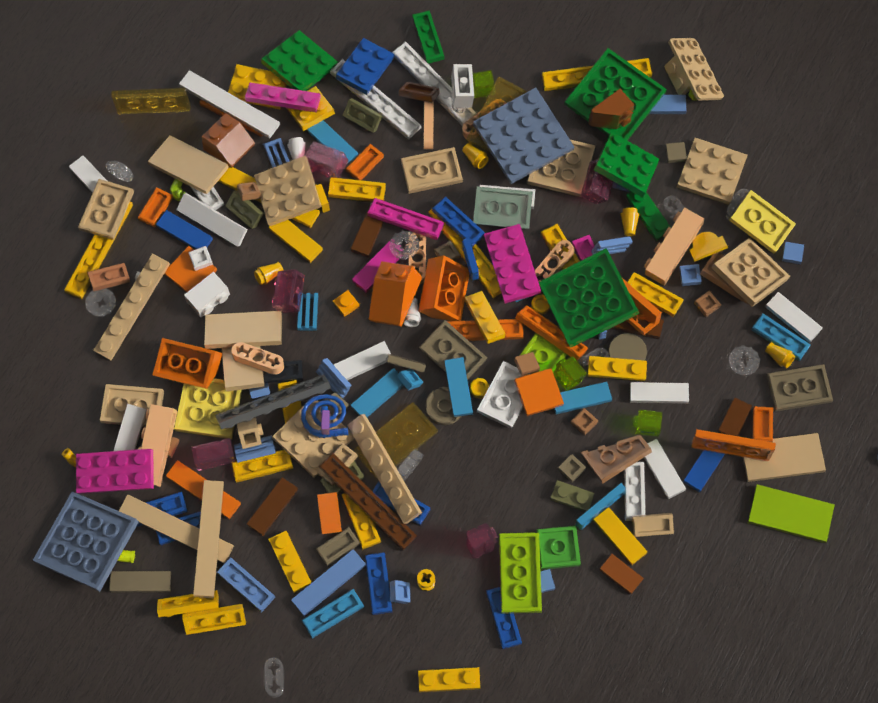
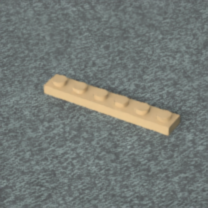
[93,253,170,361]
[347,414,422,524]

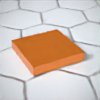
[164,246,217,293]
[514,368,564,416]

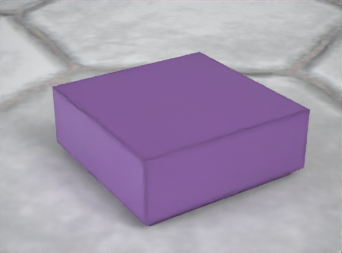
[321,410,330,435]

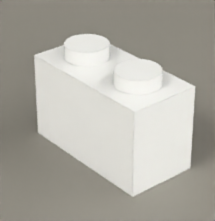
[451,64,474,108]
[184,272,230,318]

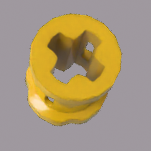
[417,569,435,591]

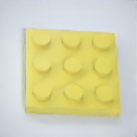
[174,378,242,439]

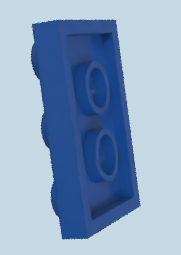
[336,38,394,95]

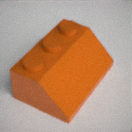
[418,255,470,321]
[153,338,223,389]

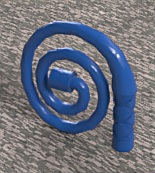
[301,394,349,438]

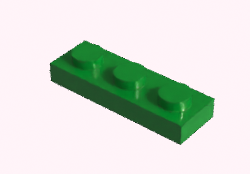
[412,10,444,64]
[626,192,670,241]

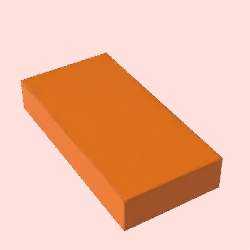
[346,144,384,180]
[138,187,173,228]
[752,406,773,442]
[317,492,342,534]

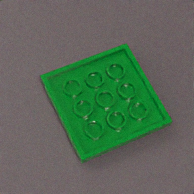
[564,48,667,141]
[538,248,640,348]

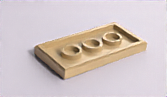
[148,136,229,194]
[204,311,282,349]
[743,433,826,482]

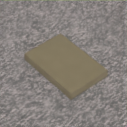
[419,320,487,380]
[767,364,833,412]

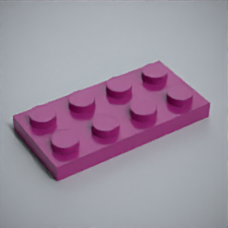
[484,224,541,304]
[76,449,154,494]

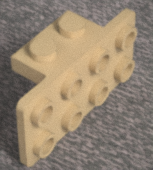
[664,38,724,101]

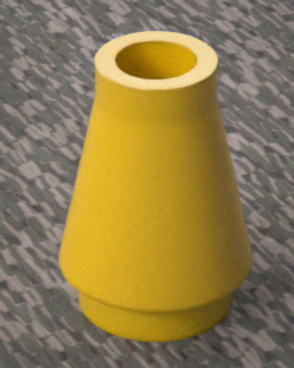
[462,143,489,169]
[621,208,639,236]
[254,262,283,285]
[765,342,795,368]

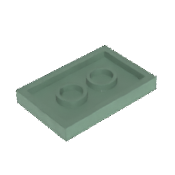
[473,186,533,229]

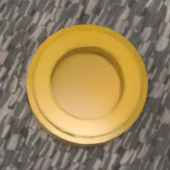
[531,295,550,315]
[470,378,489,398]

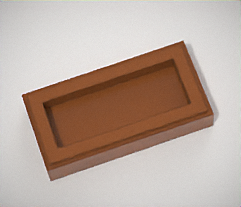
[600,554,644,595]

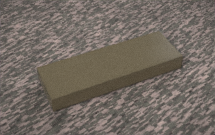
[110,571,172,593]

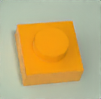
[333,290,360,317]

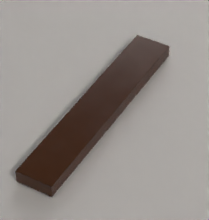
[319,453,417,550]

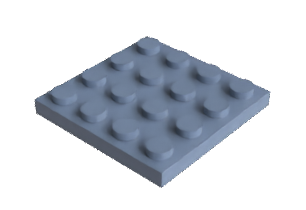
[473,88,575,184]
[33,491,139,592]

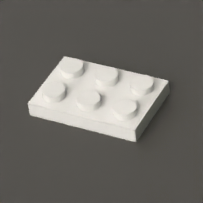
[477,361,530,429]

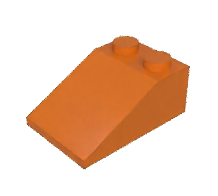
[369,261,422,327]

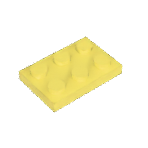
[729,190,796,254]

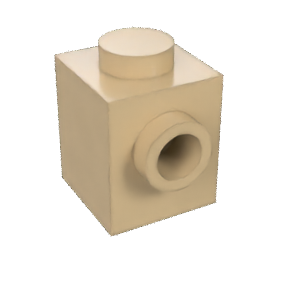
[237,417,264,449]

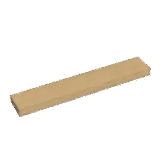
[194,480,224,598]
[119,494,234,564]

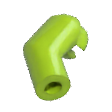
[170,179,185,201]

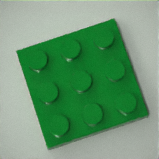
[261,30,338,91]
[594,132,659,197]

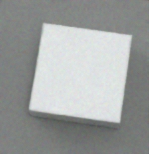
[188,246,213,271]

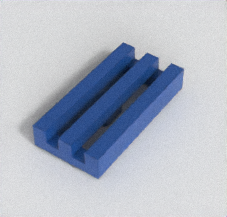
[462,238,479,280]

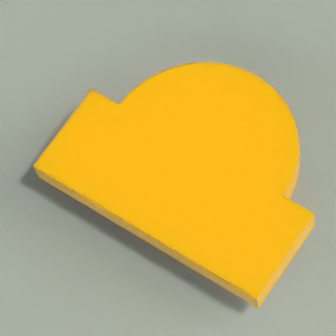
[689,232,728,262]

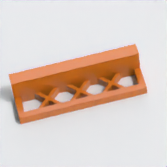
[622,278,662,336]

